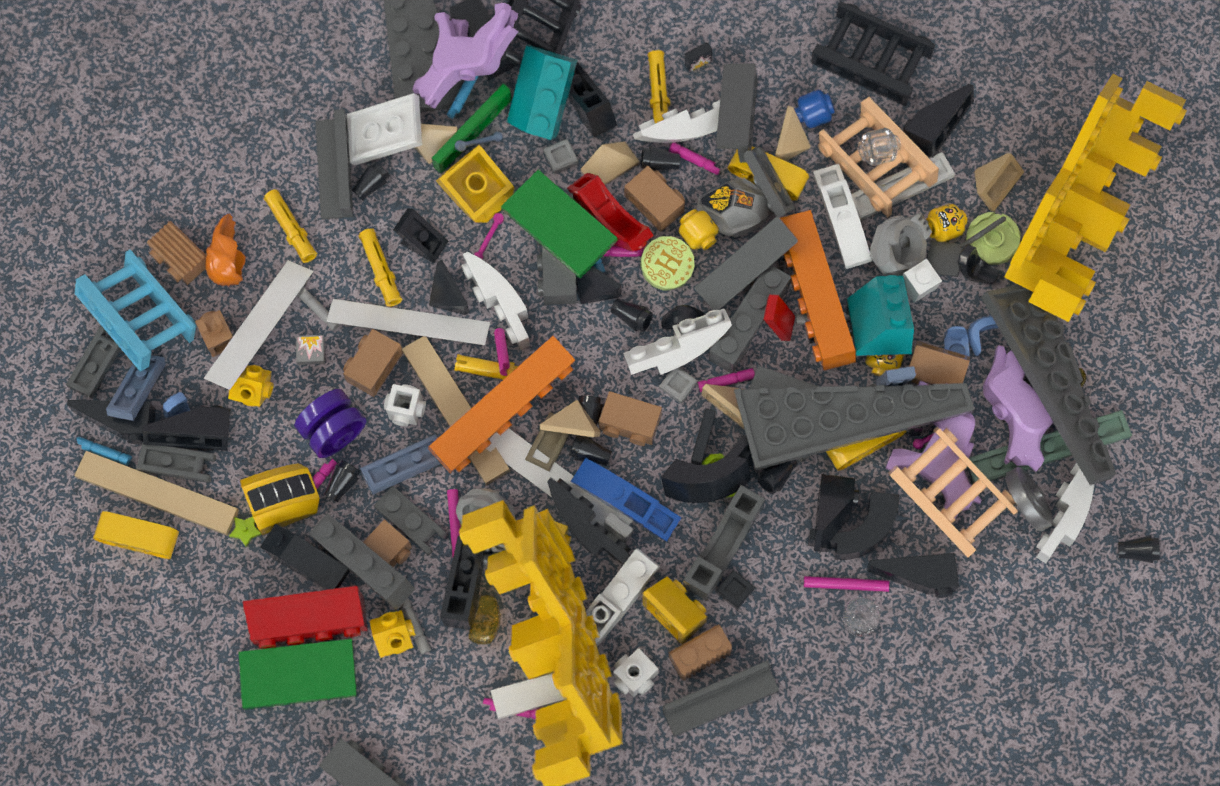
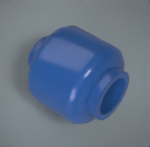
[794,90,835,129]

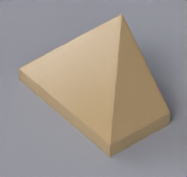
[775,106,811,161]
[415,124,458,164]
[581,142,640,185]
[974,153,1024,211]
[702,384,744,429]
[540,400,600,437]

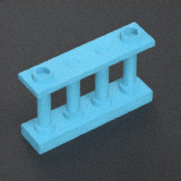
[75,250,196,372]

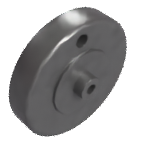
[1005,467,1053,532]

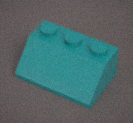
[507,45,577,140]
[847,275,914,356]

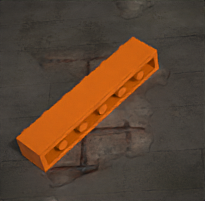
[780,210,856,371]
[428,336,575,473]

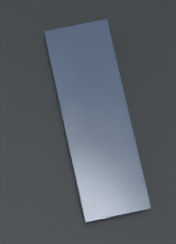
[106,355,166,421]
[875,366,916,386]
[360,434,441,495]

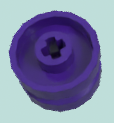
[294,389,367,458]

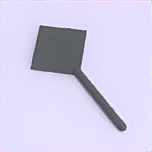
[927,216,1006,277]

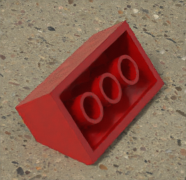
[243,586,368,649]

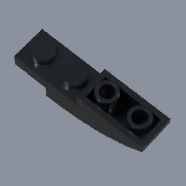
[547,477,631,565]

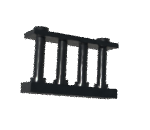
[500,0,581,67]
[811,1,936,107]

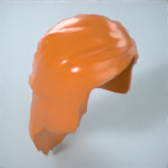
[205,213,246,286]

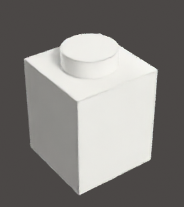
[902,259,942,303]

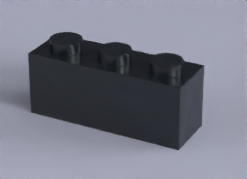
[449,0,516,81]

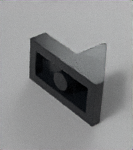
[393,208,449,263]

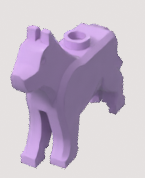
[413,3,518,109]
[983,345,1053,471]
[886,381,981,519]

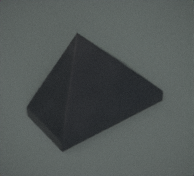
[429,260,470,315]
[576,266,622,304]

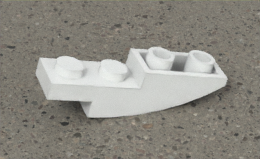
[633,100,720,143]
[813,164,872,269]
[461,252,530,350]
[624,309,732,375]
[1036,462,1094,563]
[586,549,660,646]

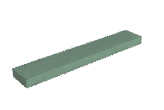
[967,410,1132,484]

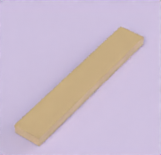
[402,336,510,485]
[74,451,239,536]

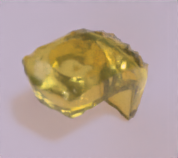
[468,595,501,645]

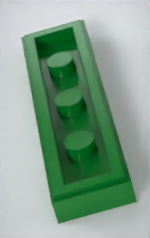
[432,84,512,173]

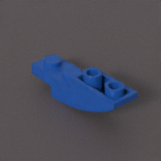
[570,458,681,542]

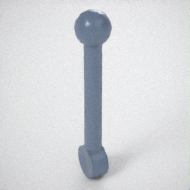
[455,131,503,152]

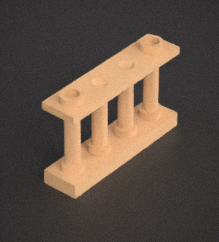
[818,97,939,218]
[888,427,1018,557]

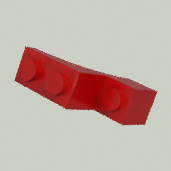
[567,172,654,252]

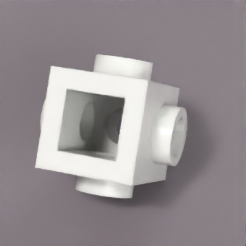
[384,384,426,427]
[614,648,659,697]

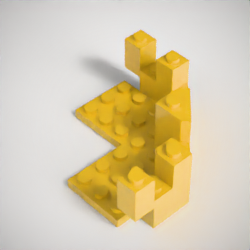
[1004,74,1187,322]
[459,500,622,786]

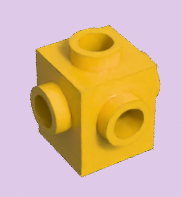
[228,365,274,407]
[369,610,416,658]

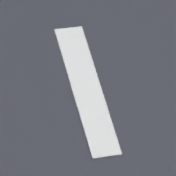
[204,260,313,390]
[326,299,490,345]
[486,429,633,542]

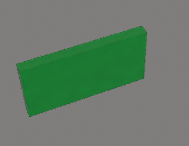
[501,170,617,278]
[239,639,358,710]

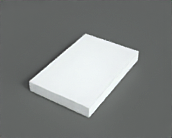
[347,93,422,165]

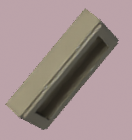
[525,412,570,472]

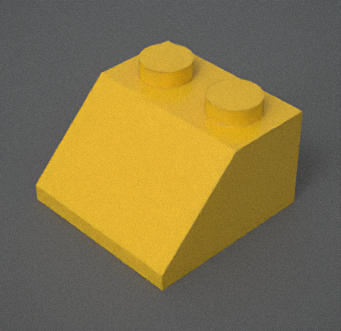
[642,576,707,645]

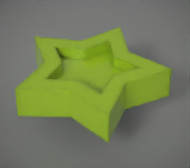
[229,516,262,547]

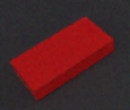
[764,294,795,341]

